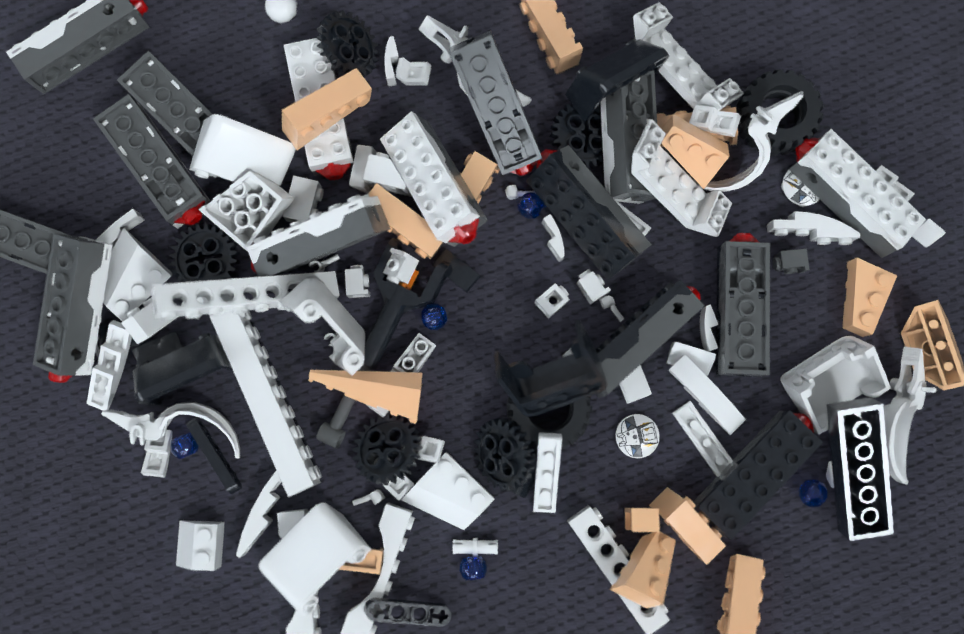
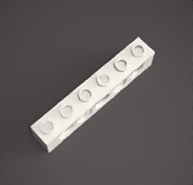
[567,505,670,634]

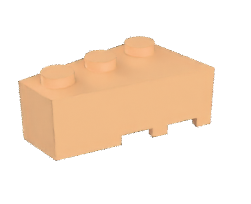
[661,114,729,189]
[649,487,726,564]
[610,532,676,608]

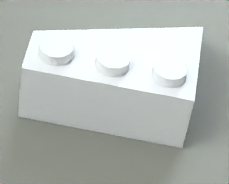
[198,171,294,251]
[103,228,172,322]
[401,452,494,530]

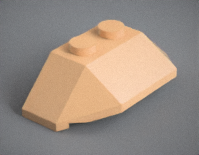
[901,300,964,390]

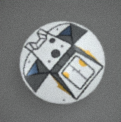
[781,170,819,207]
[616,414,659,458]

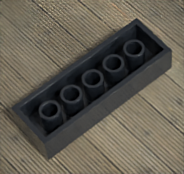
[827,397,894,541]

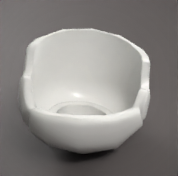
[265,0,298,23]

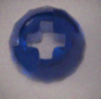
[517,192,545,219]
[421,304,447,330]
[170,432,199,459]
[799,479,828,507]
[459,556,487,580]

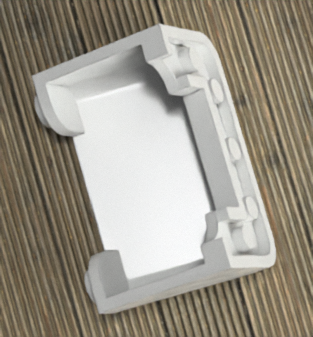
[189,114,296,186]
[279,277,365,375]
[780,336,891,435]
[259,503,371,616]

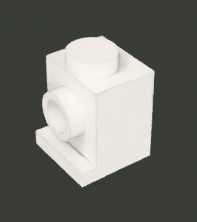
[383,248,419,284]
[345,265,370,298]
[576,269,611,305]
[535,283,570,319]

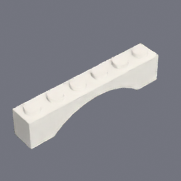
[341,502,415,634]
[277,509,322,634]

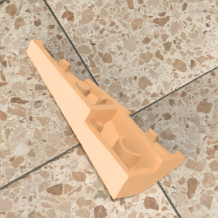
[309,370,422,423]

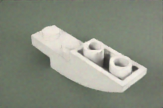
[767,211,860,245]
[366,333,436,418]

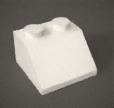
[363,152,412,197]
[176,520,224,571]

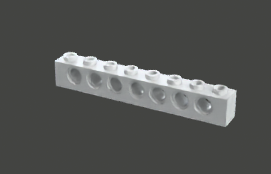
[151,271,340,321]

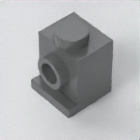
[773,249,810,274]

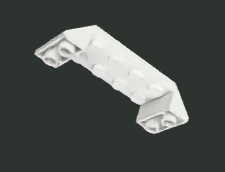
[633,2,744,111]
[631,119,732,237]

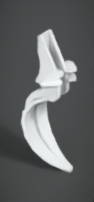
[419,15,532,106]
[693,91,803,192]
[883,347,937,485]
[102,402,240,458]

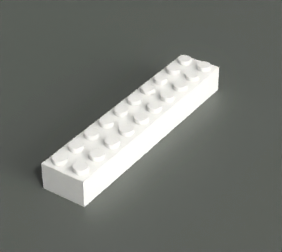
[201,295,322,497]

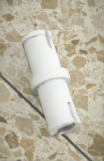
[453,538,498,556]

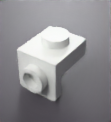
[396,58,431,85]

